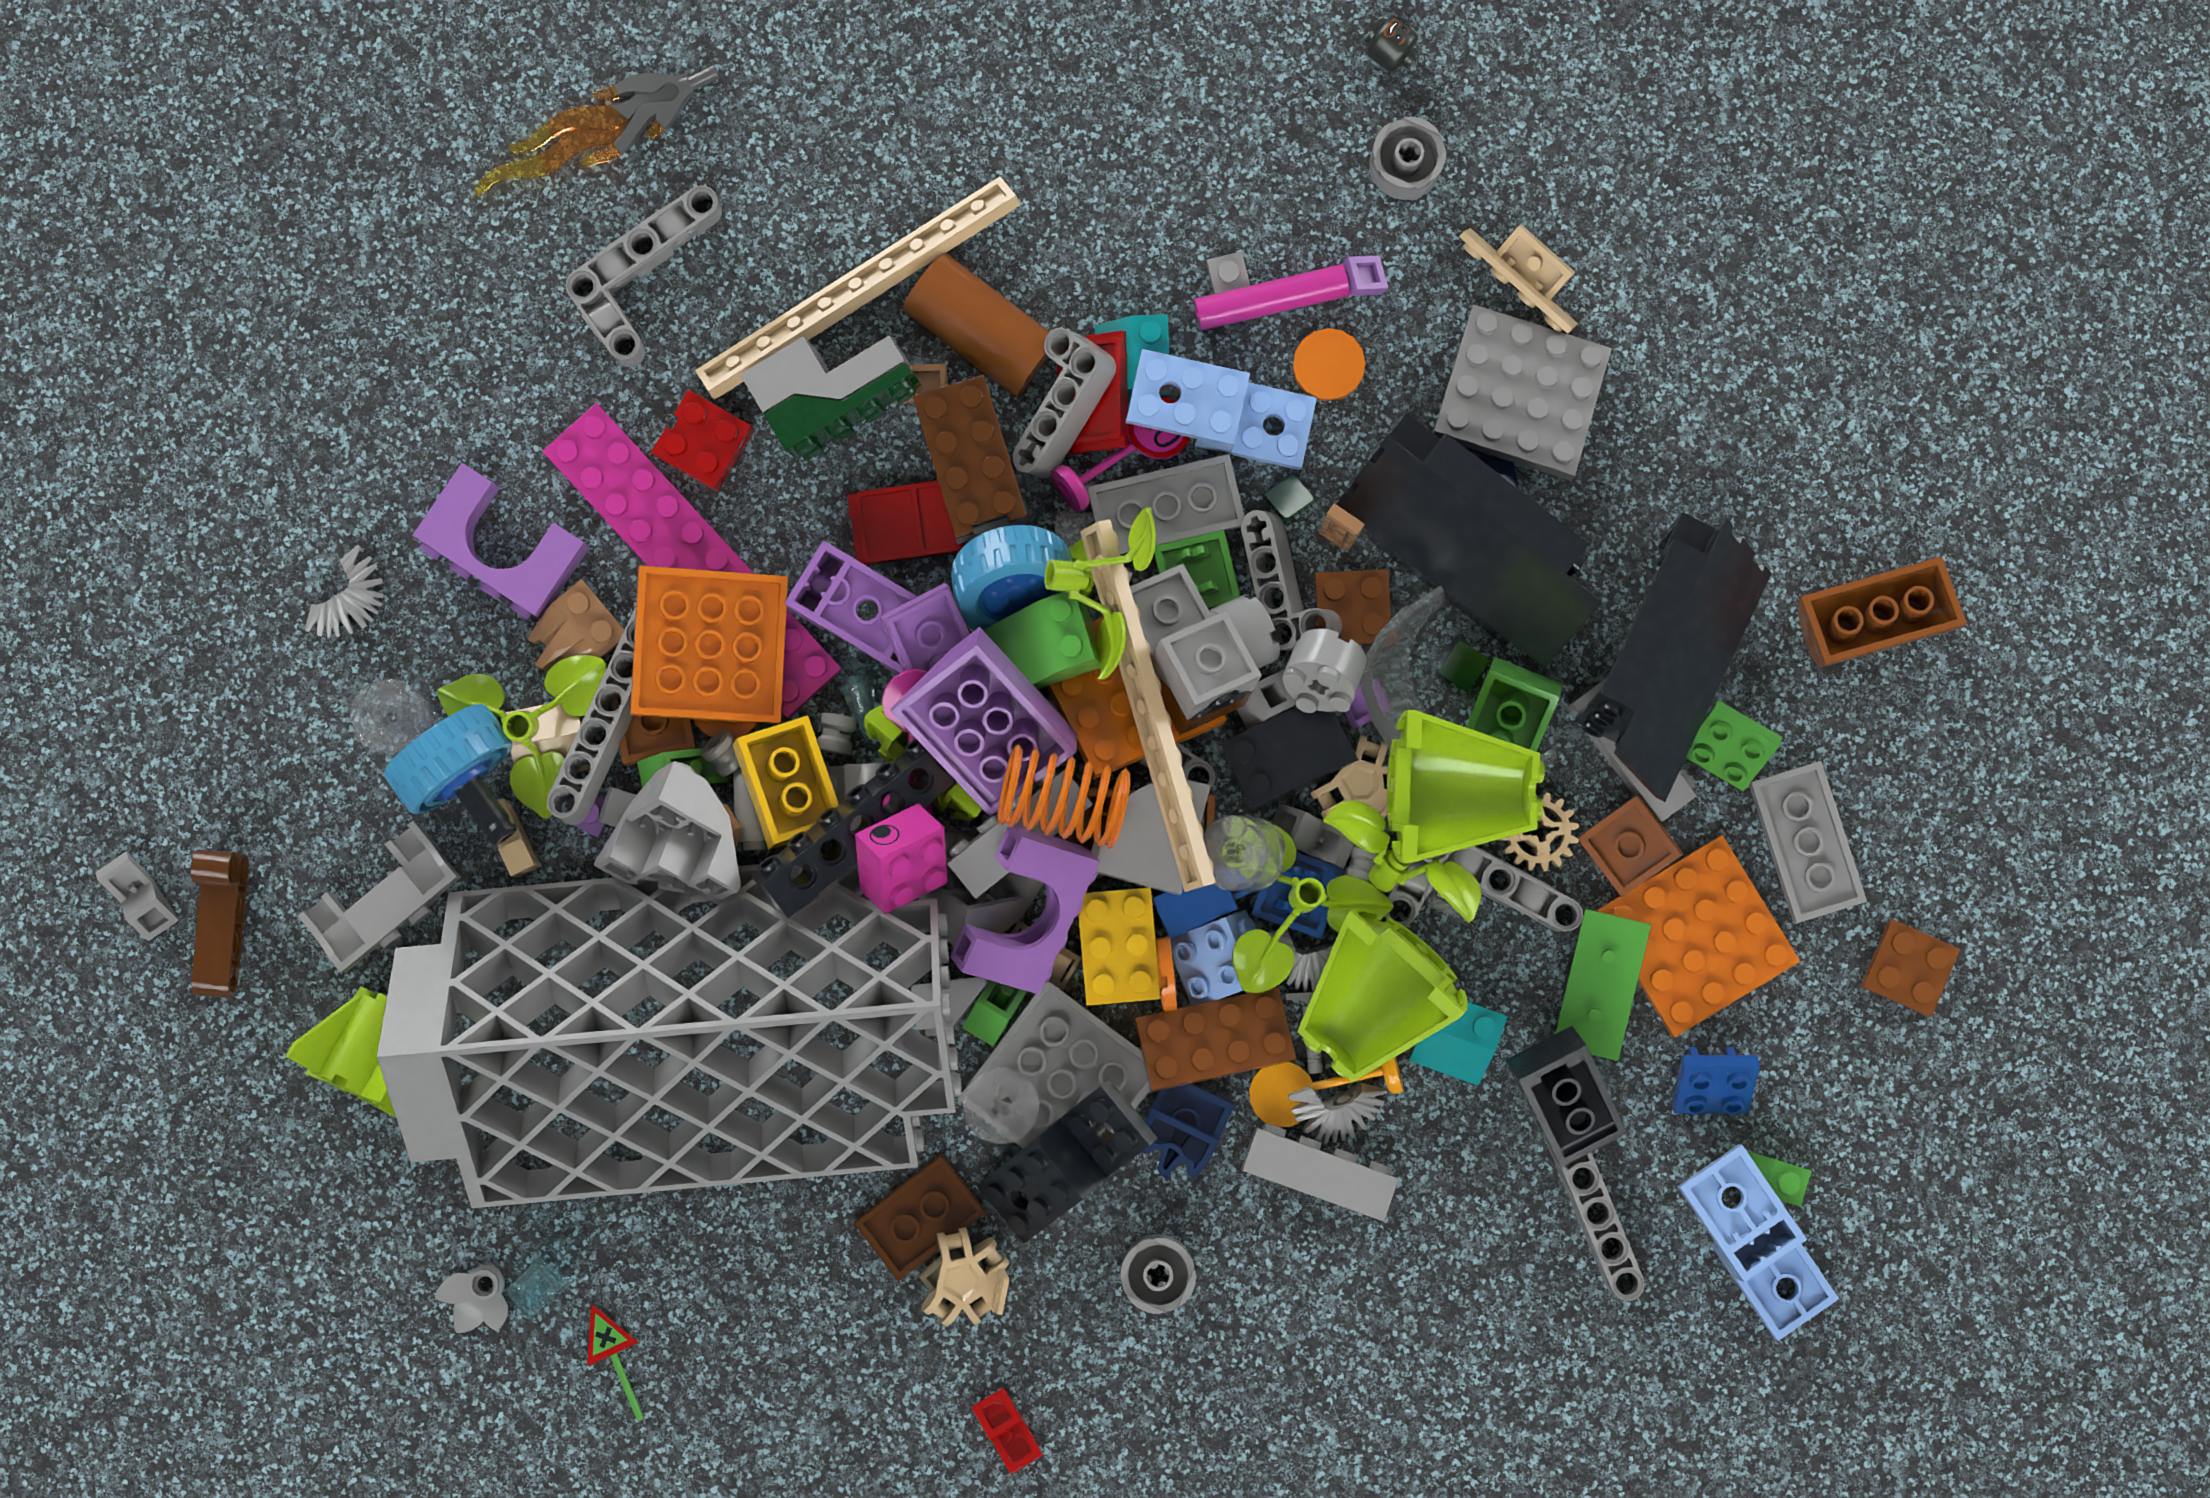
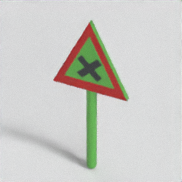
[587,1303,643,1421]

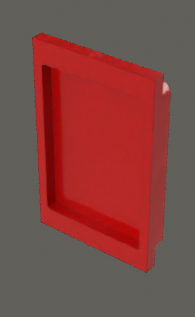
[1057,330,1128,455]
[847,480,969,566]

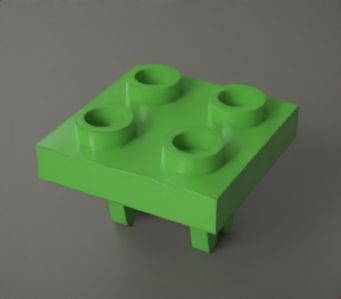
[1154,530,1240,610]
[1686,700,1783,791]

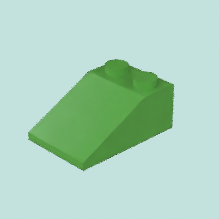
[983,591,1100,690]
[1466,657,1563,752]

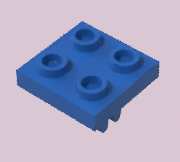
[1251,852,1345,939]
[1672,1047,1760,1115]

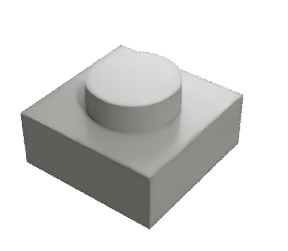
[1206,251,1250,294]

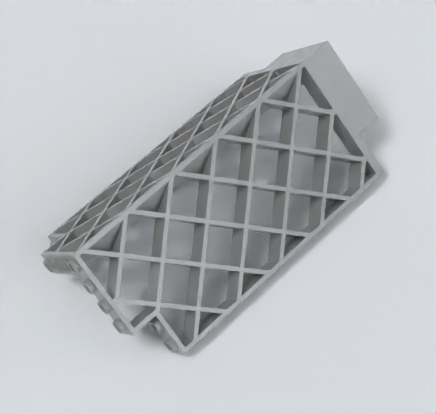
[377,862,962,1208]

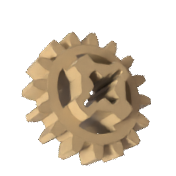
[1499,792,1579,872]

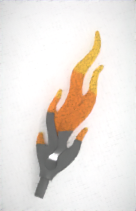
[474,65,719,197]

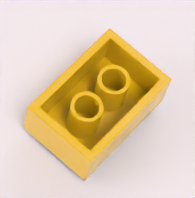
[732,715,839,850]
[1078,888,1161,1006]

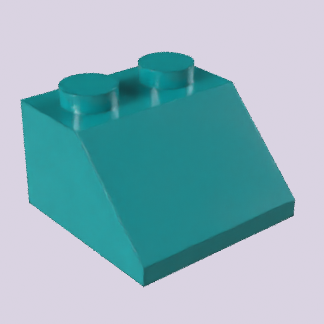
[1095,314,1171,397]
[1408,1002,1508,1086]

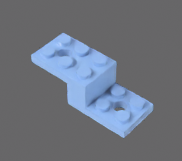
[1126,349,1317,470]
[1677,1144,1839,1341]

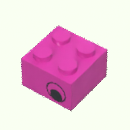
[855,803,948,914]

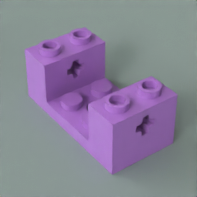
[784,540,917,675]

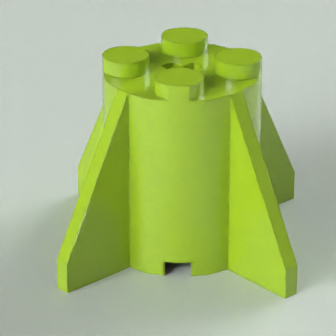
[285,986,396,1118]

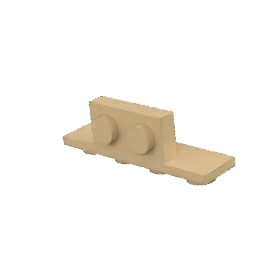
[1459,224,1578,333]

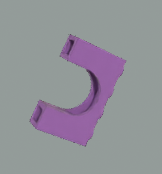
[412,463,590,620]
[950,825,1100,994]

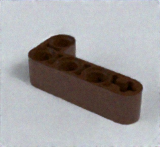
[191,850,249,998]

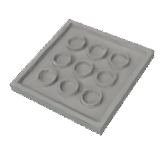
[1433,304,1612,481]
[958,981,1150,1148]

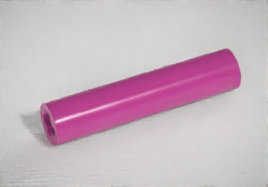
[1194,264,1350,331]

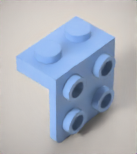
[1170,910,1256,1005]

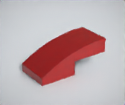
[971,1388,1044,1475]

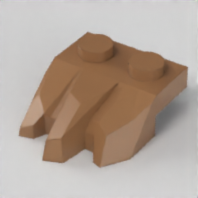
[527,579,625,672]

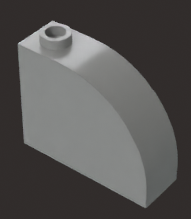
[1091,780,1211,896]

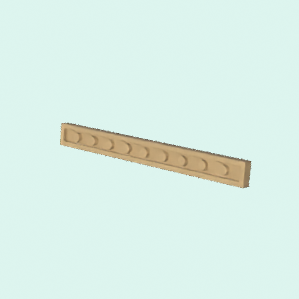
[695,177,1020,400]
[1080,519,1216,892]

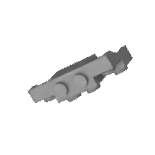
[298,821,461,973]

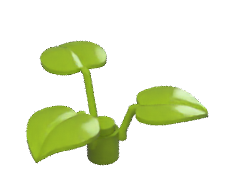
[1044,506,1156,680]
[437,655,607,819]
[1323,800,1481,924]
[1232,816,1393,993]

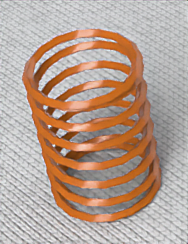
[997,744,1131,849]

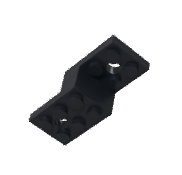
[977,1079,1158,1244]

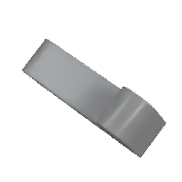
[1012,327,1116,478]
[1241,510,1342,651]

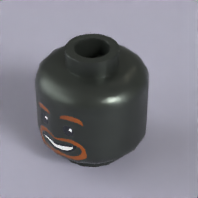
[1364,17,1419,72]

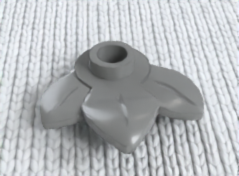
[435,1265,508,1333]

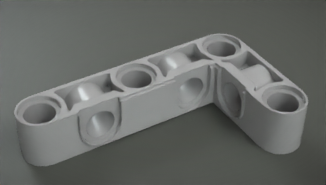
[566,185,722,367]
[1382,846,1583,932]

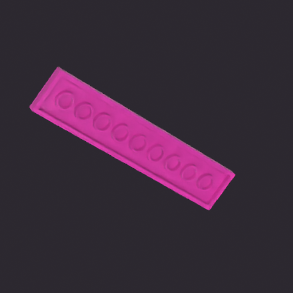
[542,403,843,719]

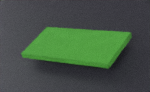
[1555,908,1651,1061]

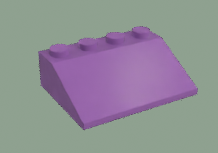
[891,627,1077,817]

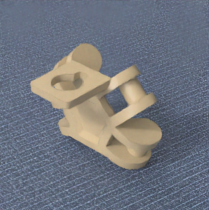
[1310,735,1388,819]
[921,1227,1009,1327]

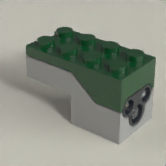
[740,336,922,460]

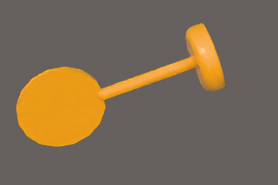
[1249,1057,1404,1127]

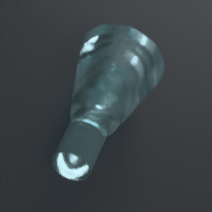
[839,672,877,742]

